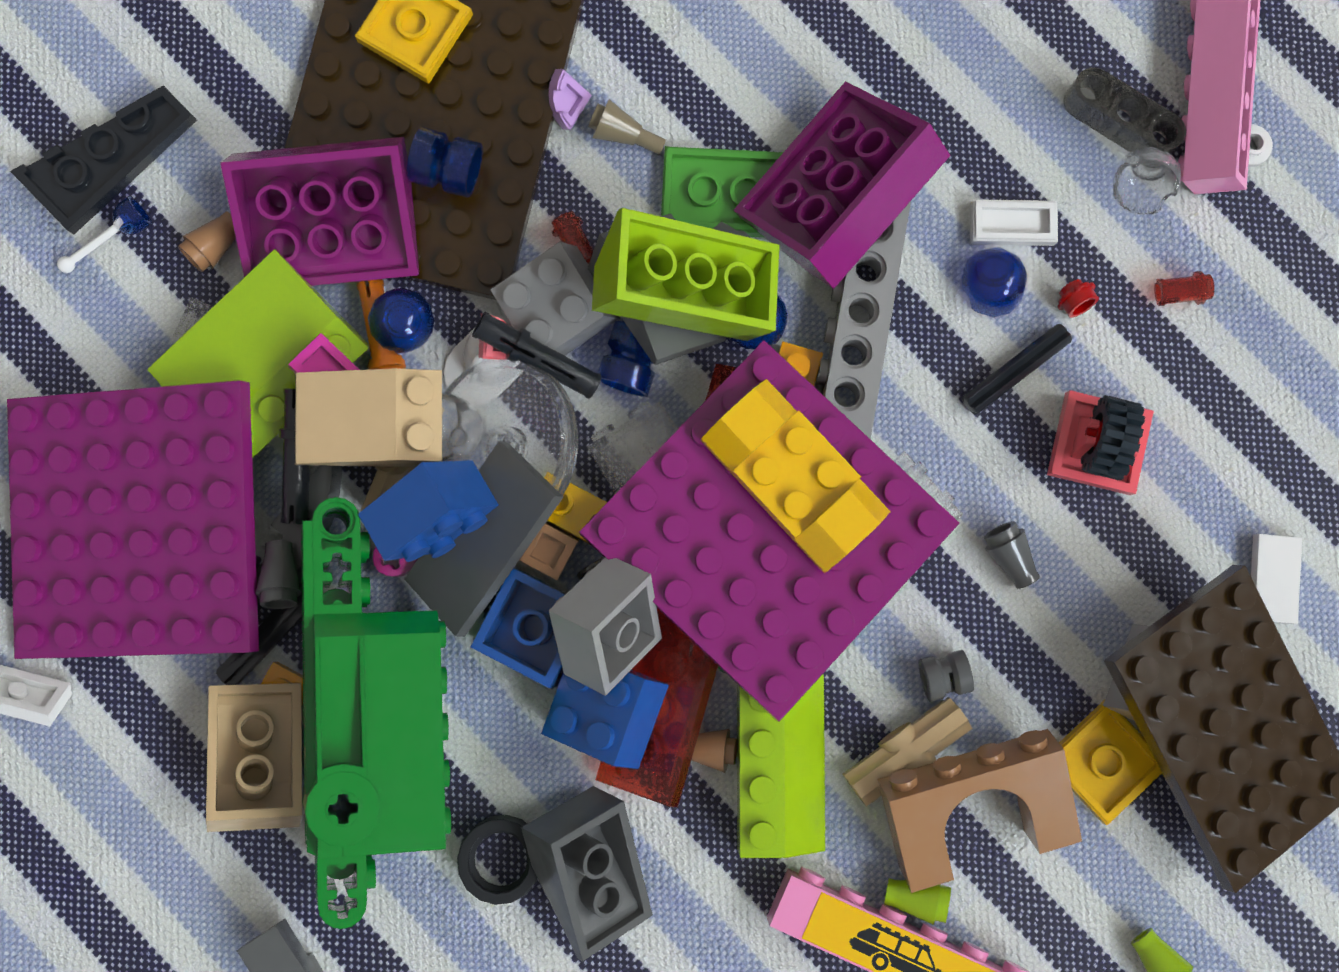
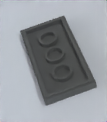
[404,441,563,637]

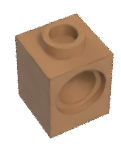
[519,522,579,580]

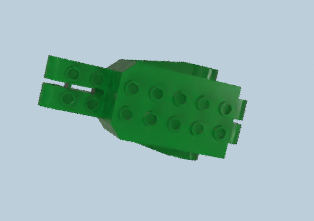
[301,497,451,929]

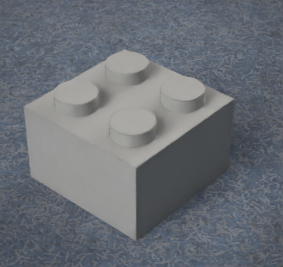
[491,241,620,355]
[549,557,662,696]

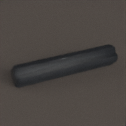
[962,324,1072,415]
[216,582,302,685]

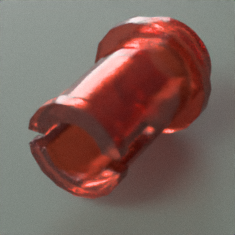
[551,211,594,264]
[1154,271,1214,306]

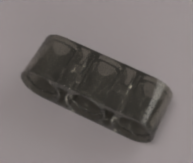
[1064,67,1186,163]

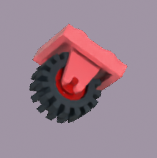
[1047,390,1154,495]

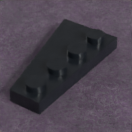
[10,85,197,235]

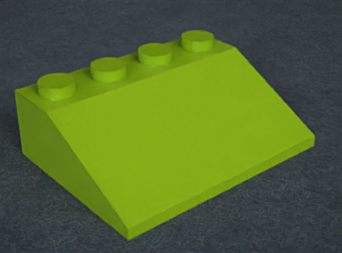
[147,249,369,458]

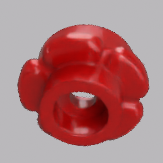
[1057,279,1099,318]

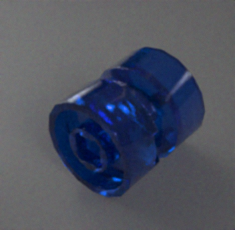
[407,127,483,198]
[597,321,655,397]

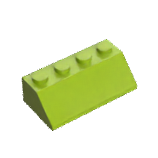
[591,208,779,341]
[737,674,825,858]

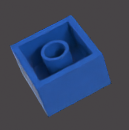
[358,460,499,562]
[471,568,566,688]
[541,670,669,769]

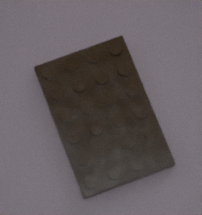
[1103,565,1339,893]

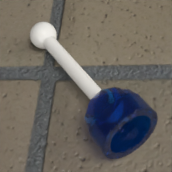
[57,196,152,273]

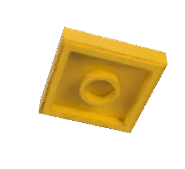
[355,0,473,84]
[1059,699,1162,825]

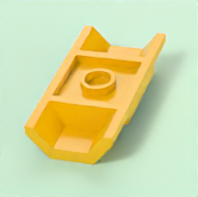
[700,379,891,573]

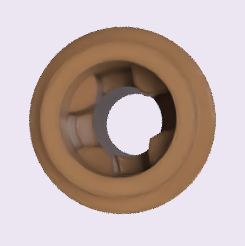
[178,211,236,272]

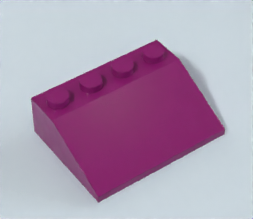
[733,81,951,289]
[220,137,419,286]

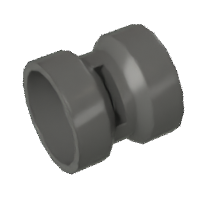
[918,650,974,702]

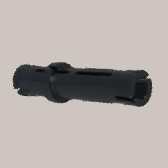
[472,311,602,399]
[279,388,310,524]

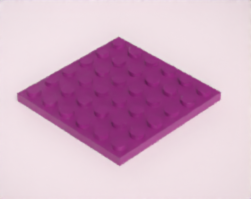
[579,340,960,722]
[7,381,259,659]

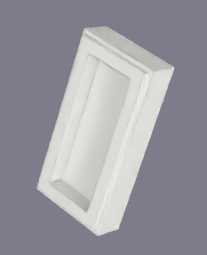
[970,200,1058,246]
[1251,534,1302,624]

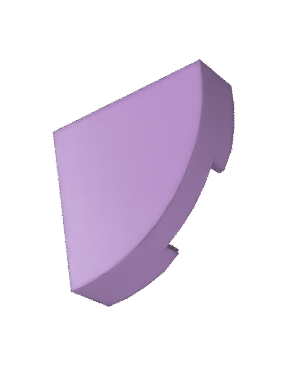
[549,69,592,130]

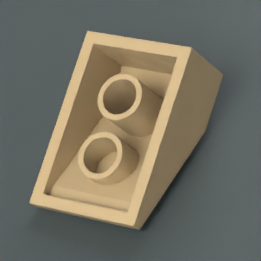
[295,368,442,467]
[206,683,302,832]

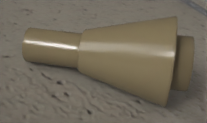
[588,99,666,155]

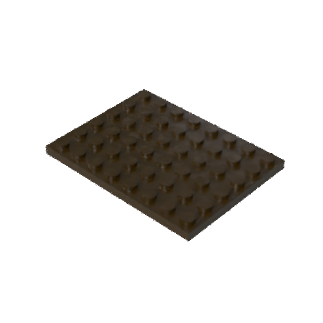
[285,0,584,300]

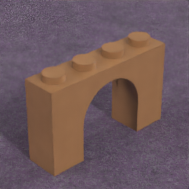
[877,729,1082,893]

